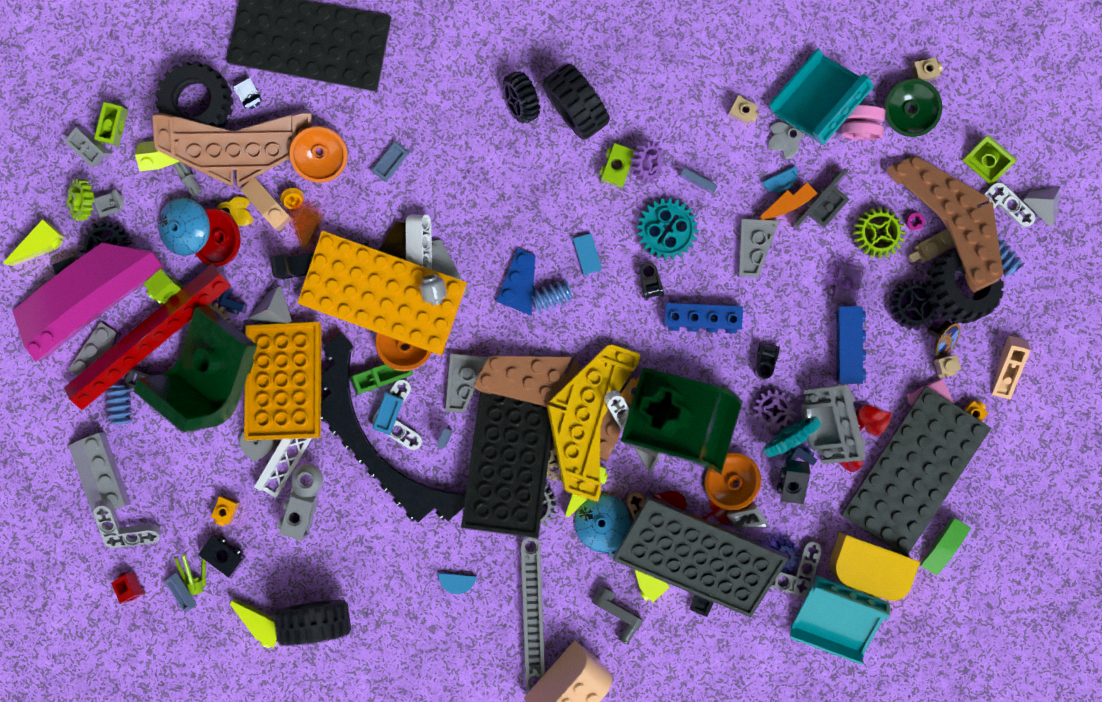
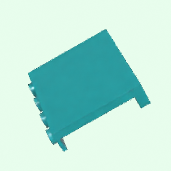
[768,48,874,145]
[789,576,890,665]

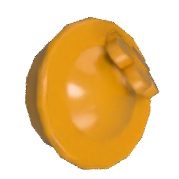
[280,188,304,209]

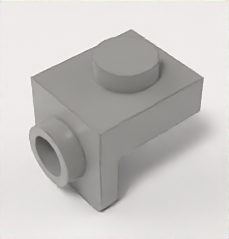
[92,189,125,219]

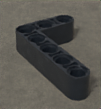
[269,243,369,280]

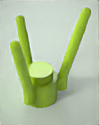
[174,554,207,595]

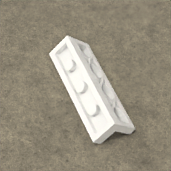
[254,438,312,498]

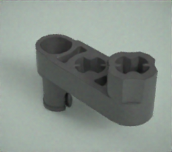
[592,585,644,645]

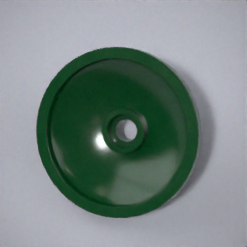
[884,79,942,137]

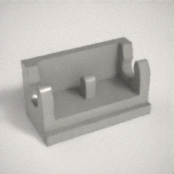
[64,127,112,168]

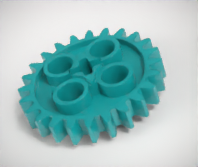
[636,198,699,261]
[762,416,821,457]

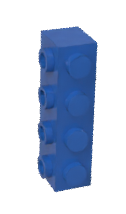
[664,303,743,334]
[836,306,866,384]

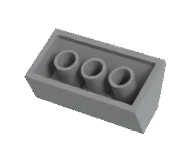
[68,432,131,518]

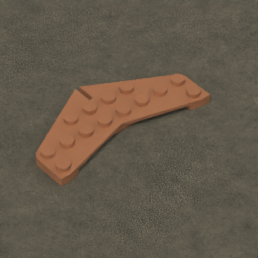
[153,111,312,187]
[886,156,1003,293]
[472,356,620,462]

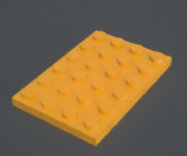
[244,322,321,441]

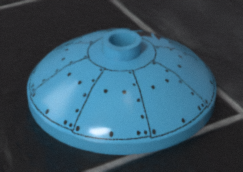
[158,198,210,256]
[575,494,632,552]

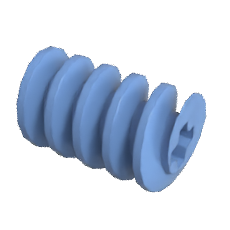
[998,234,1025,277]
[532,279,574,314]
[106,386,132,425]

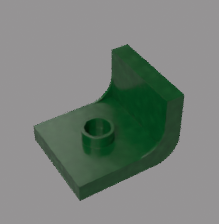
[133,306,258,433]
[620,367,743,475]

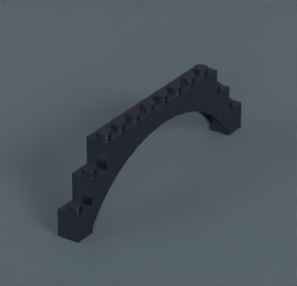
[321,333,466,523]

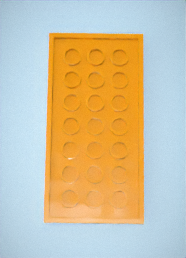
[297,231,468,356]

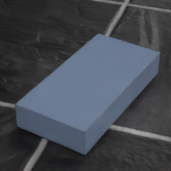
[371,141,410,183]
[679,168,718,194]
[436,427,453,449]
[165,572,197,613]

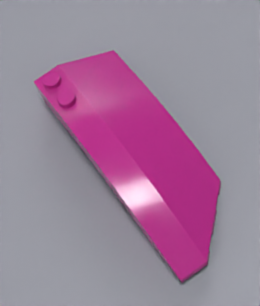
[12,242,165,361]

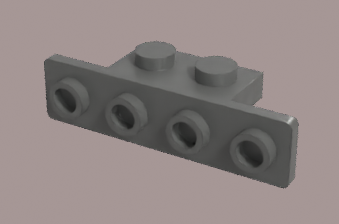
[794,168,849,231]

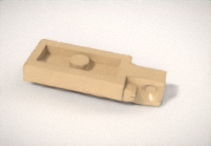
[907,228,955,263]

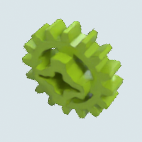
[66,179,94,221]

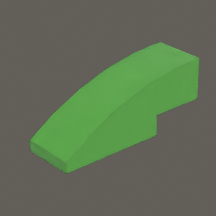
[350,364,414,396]
[920,517,971,576]

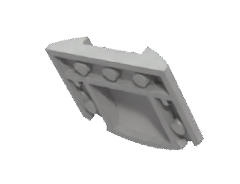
[802,384,865,464]

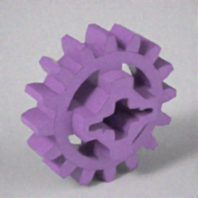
[630,141,665,183]
[752,390,795,431]

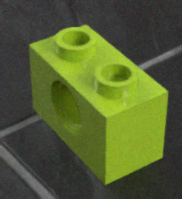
[94,102,128,147]
[599,143,635,189]
[143,269,183,305]

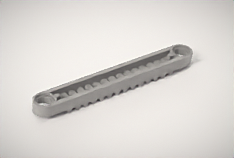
[521,537,545,690]

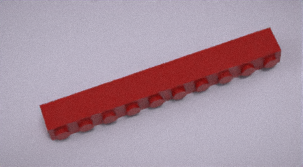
[64,263,231,410]

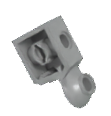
[278,464,323,541]

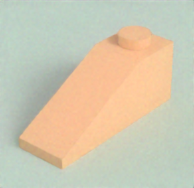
[240,178,293,231]
[991,335,1031,399]

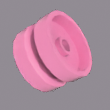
[841,105,886,140]

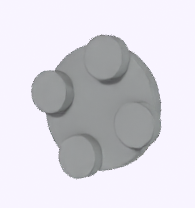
[238,432,277,461]

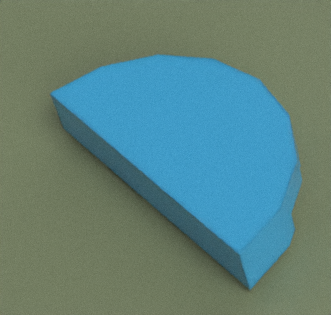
[761,166,798,193]
[438,573,477,594]

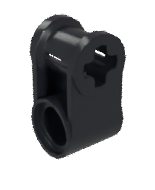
[639,263,664,301]
[754,342,780,380]

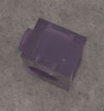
[828,262,864,306]

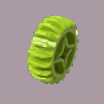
[853,207,906,259]

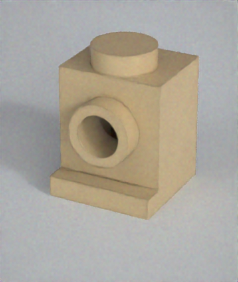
[911,57,943,81]
[728,95,759,125]
[933,355,961,378]

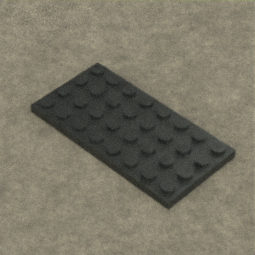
[227,0,392,92]
[841,386,991,557]
[461,392,552,539]
[613,496,788,618]

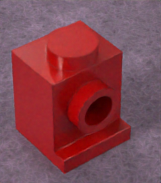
[111,572,146,604]

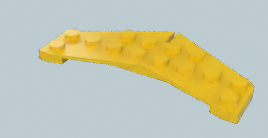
[547,345,641,502]

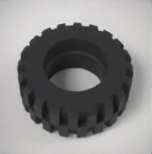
[155,61,233,127]
[542,63,610,139]
[925,248,1004,324]
[273,600,351,646]

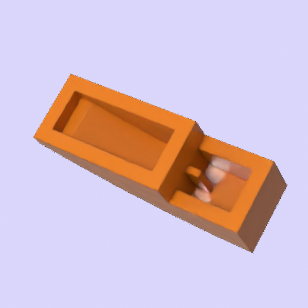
[758,183,818,220]

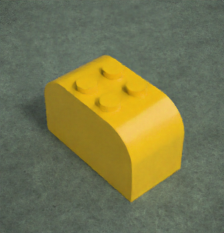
[829,532,920,601]

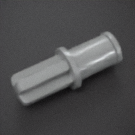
[174,162,203,197]

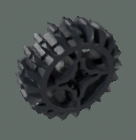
[502,71,540,124]
[79,221,132,253]
[889,279,938,331]

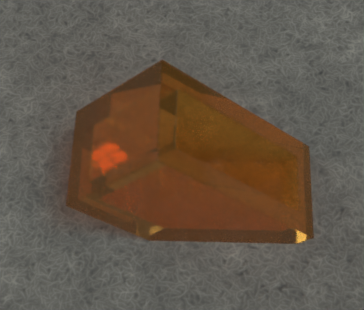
[292,205,324,250]

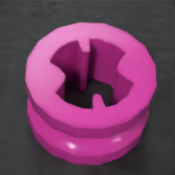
[906,213,925,231]

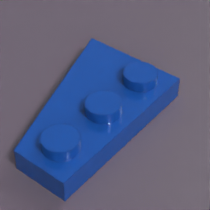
[496,249,536,316]

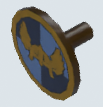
[927,320,961,357]

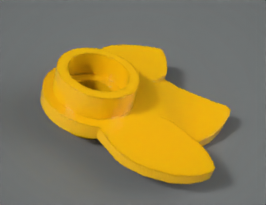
[216,197,253,226]

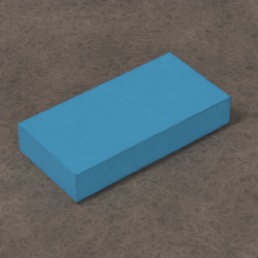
[573,233,602,275]
[372,393,404,435]

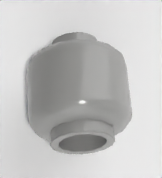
[419,275,447,305]

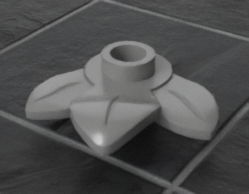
[768,122,803,159]

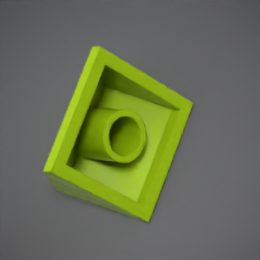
[962,135,1017,185]

